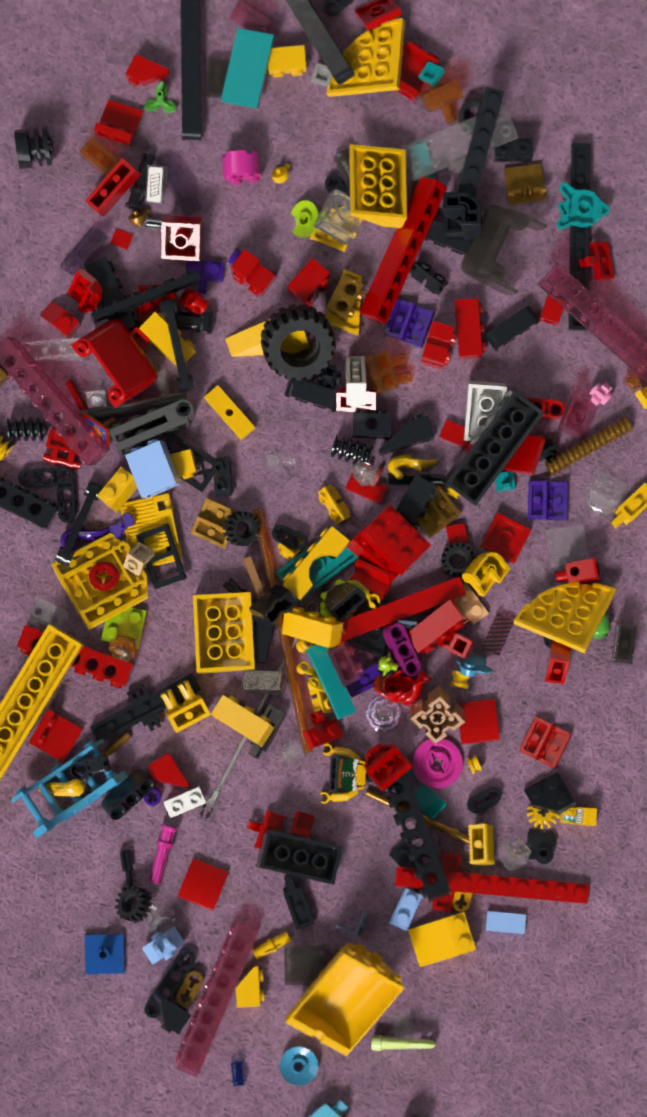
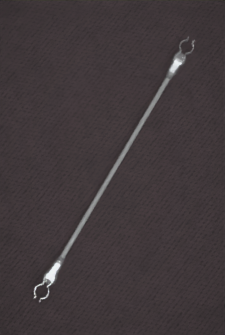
[200,602,318,822]

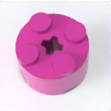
[222,150,261,185]

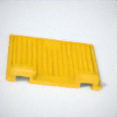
[120,493,183,569]

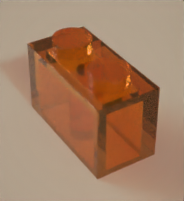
[79,137,120,177]

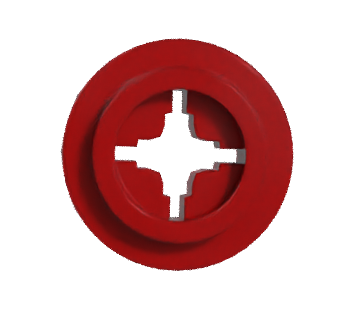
[89,562,120,592]

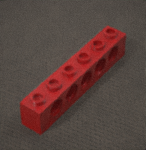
[17,625,134,689]

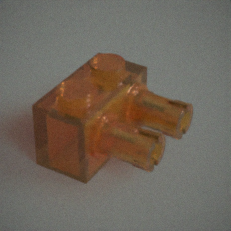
[365,351,412,395]

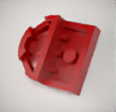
[67,268,102,313]
[364,744,412,791]

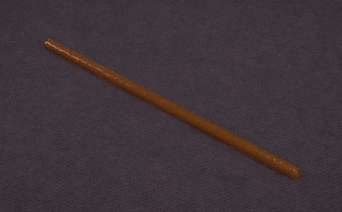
[253,508,313,753]

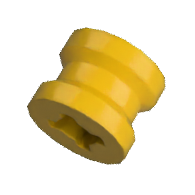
[450,671,470,689]

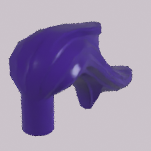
[60,524,110,552]

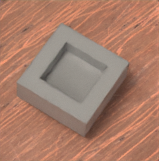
[311,63,332,87]

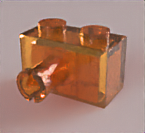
[419,78,464,124]

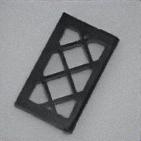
[166,434,214,493]

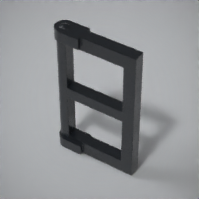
[136,524,187,590]

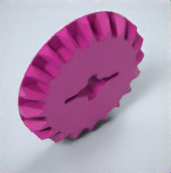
[412,739,463,788]

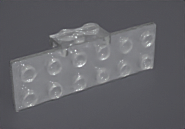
[400,105,518,180]

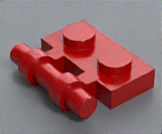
[43,428,88,469]

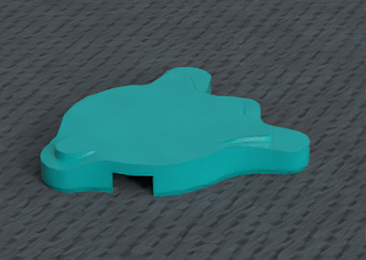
[556,182,610,230]

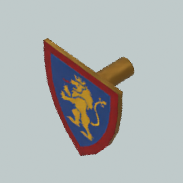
[83,412,117,455]

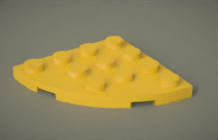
[326,18,405,97]
[514,582,616,653]

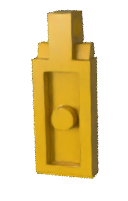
[610,482,647,529]

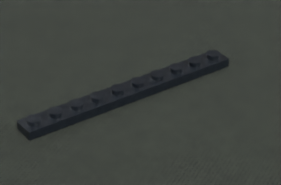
[568,143,590,331]

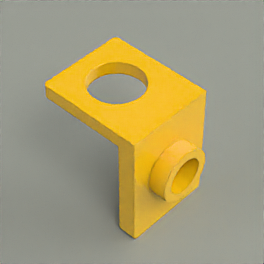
[277,535,303,559]

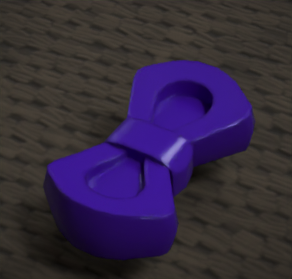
[110,513,135,538]

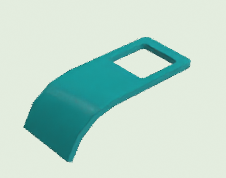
[396,771,447,820]

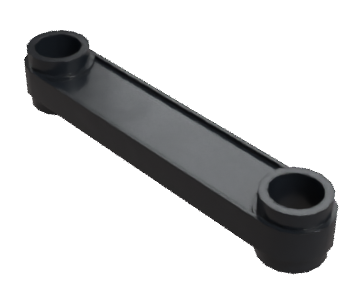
[159,299,194,392]
[54,481,104,566]

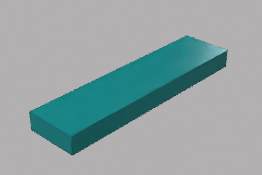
[306,645,357,720]

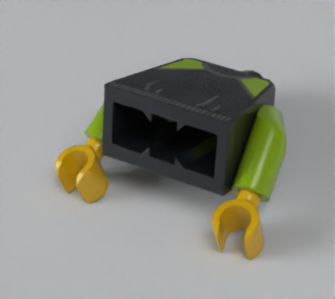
[319,579,380,635]

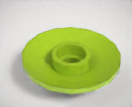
[291,200,320,238]

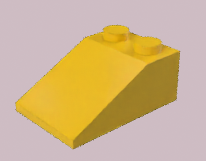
[408,912,476,967]

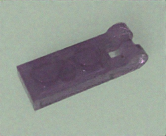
[61,226,108,276]

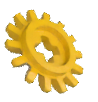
[527,806,561,829]

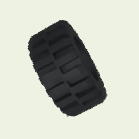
[260,304,336,381]

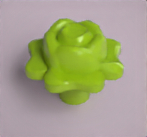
[378,653,398,676]

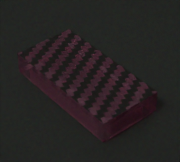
[481,613,514,656]

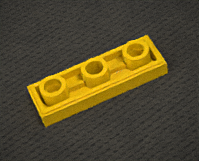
[204,385,256,441]

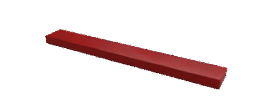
[340,577,466,643]

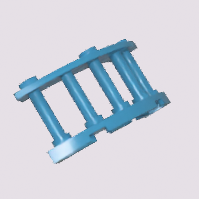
[11,739,128,839]

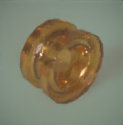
[624,373,642,392]

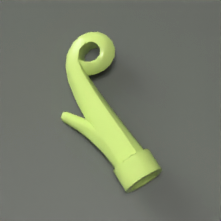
[372,1035,436,1051]

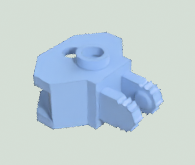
[142,926,185,965]

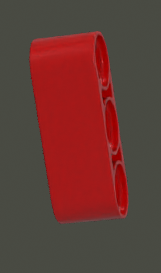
[524,397,565,420]

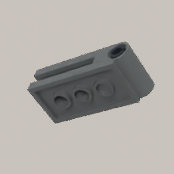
[109,400,195,456]

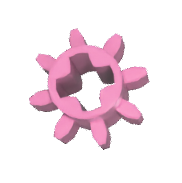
[590,382,613,406]

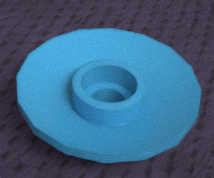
[279,1046,318,1086]

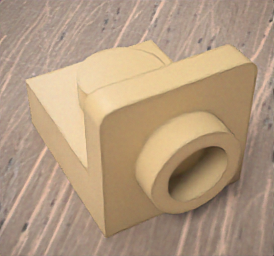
[123,542,155,576]

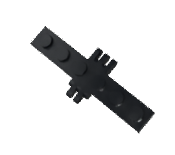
[90,673,201,741]

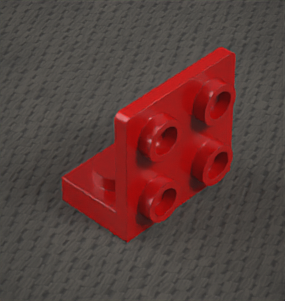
[94,100,143,147]
[28,709,83,762]

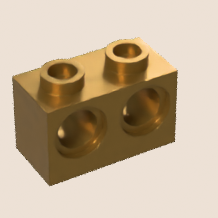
[326,274,365,321]

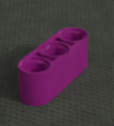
[383,623,421,676]

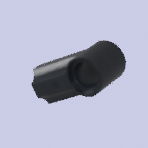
[176,311,214,334]

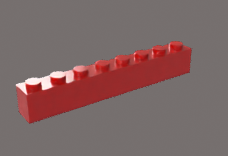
[359,176,447,324]

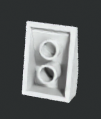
[464,381,507,441]

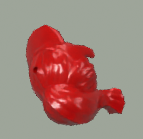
[373,670,431,706]

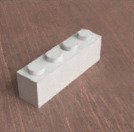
[346,356,366,407]

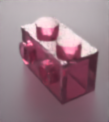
[327,642,365,687]

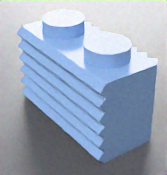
[389,888,423,931]

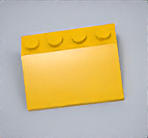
[349,144,407,228]
[193,592,255,674]

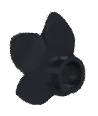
[519,829,557,864]

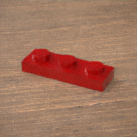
[431,851,462,913]

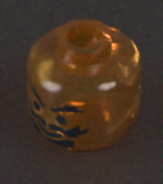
[109,634,139,662]

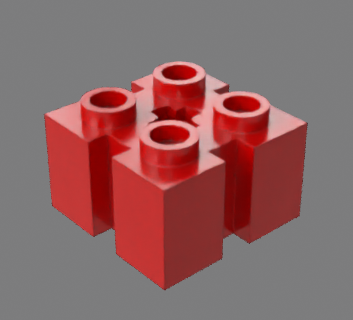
[421,321,457,370]

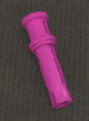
[148,824,178,884]

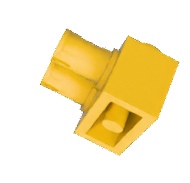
[160,680,210,733]

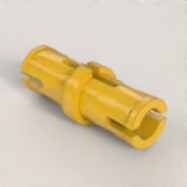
[252,931,292,960]

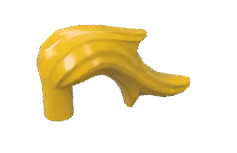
[387,453,438,480]
[38,779,85,797]

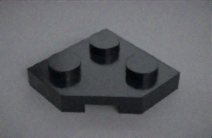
[524,772,576,814]

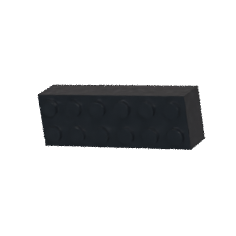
[442,389,544,506]

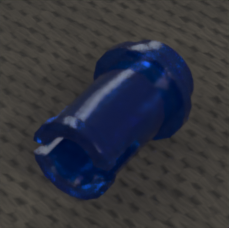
[230,1061,246,1087]

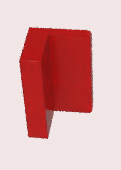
[350,559,391,600]

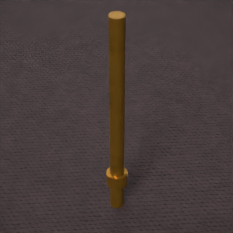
[365,788,470,845]

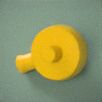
[271,163,291,183]

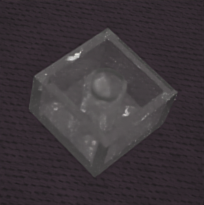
[313,188,363,245]

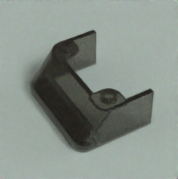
[461,205,548,296]

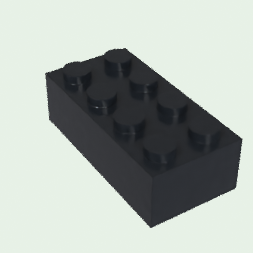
[256,829,343,885]

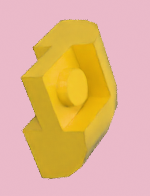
[462,552,511,597]

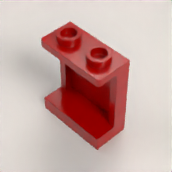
[396,41,440,103]

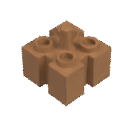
[410,685,465,744]

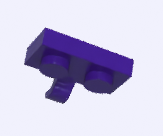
[185,260,224,294]
[343,658,383,698]

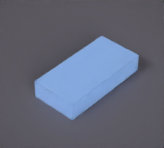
[486,911,526,934]

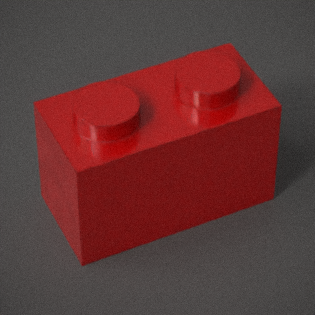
[545,640,571,684]

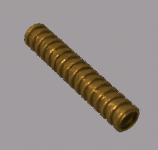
[545,416,633,476]

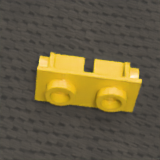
[318,484,351,525]
[308,676,333,714]

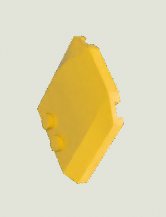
[51,533,148,630]

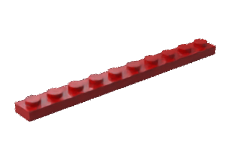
[394,867,589,904]

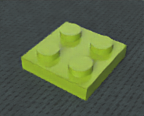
[101,608,147,649]

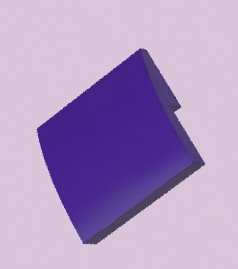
[384,299,435,348]
[528,481,569,521]

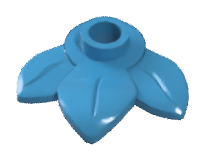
[456,655,493,677]

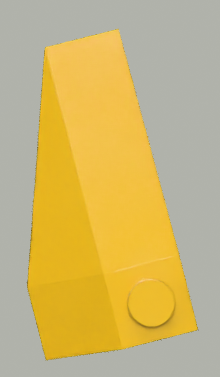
[225,319,310,357]

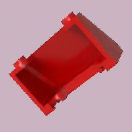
[71,319,158,408]

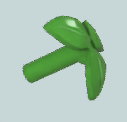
[144,82,177,113]

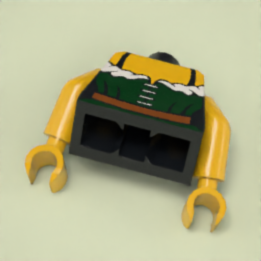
[320,743,373,804]

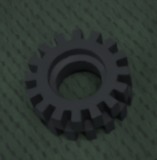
[223,511,260,546]
[441,543,476,578]
[115,886,152,923]

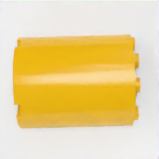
[285,943,404,1056]

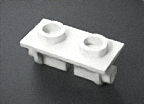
[163,786,206,818]

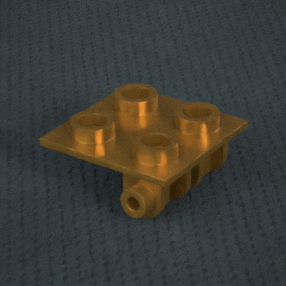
[504,163,546,205]

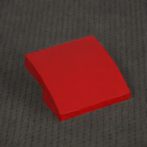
[457,699,500,745]
[519,717,572,770]
[177,858,229,911]

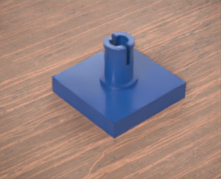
[85,934,125,974]

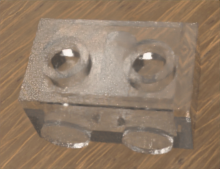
[26,595,72,630]

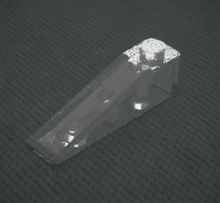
[11,338,90,362]

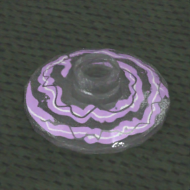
[365,695,403,733]

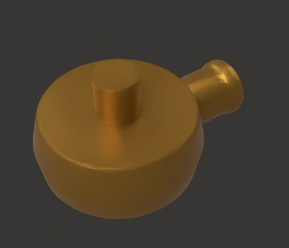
[129,209,150,227]

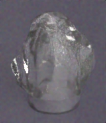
[351,462,380,486]

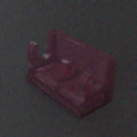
[229,0,273,33]

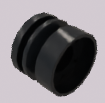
[14,126,54,170]

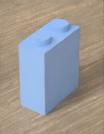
[125,439,181,499]

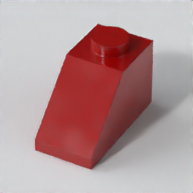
[126,54,170,86]
[39,301,81,340]
[149,753,190,788]

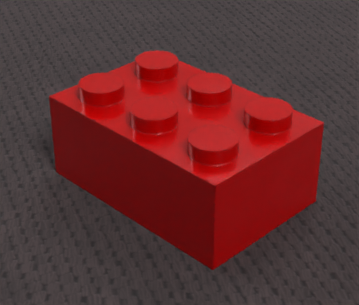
[360,505,431,576]

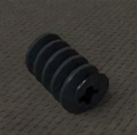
[7,417,47,441]
[331,434,374,468]

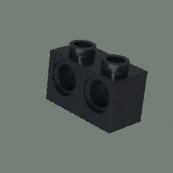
[493,138,533,162]

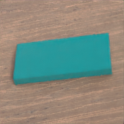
[221,28,275,109]
[276,527,358,603]

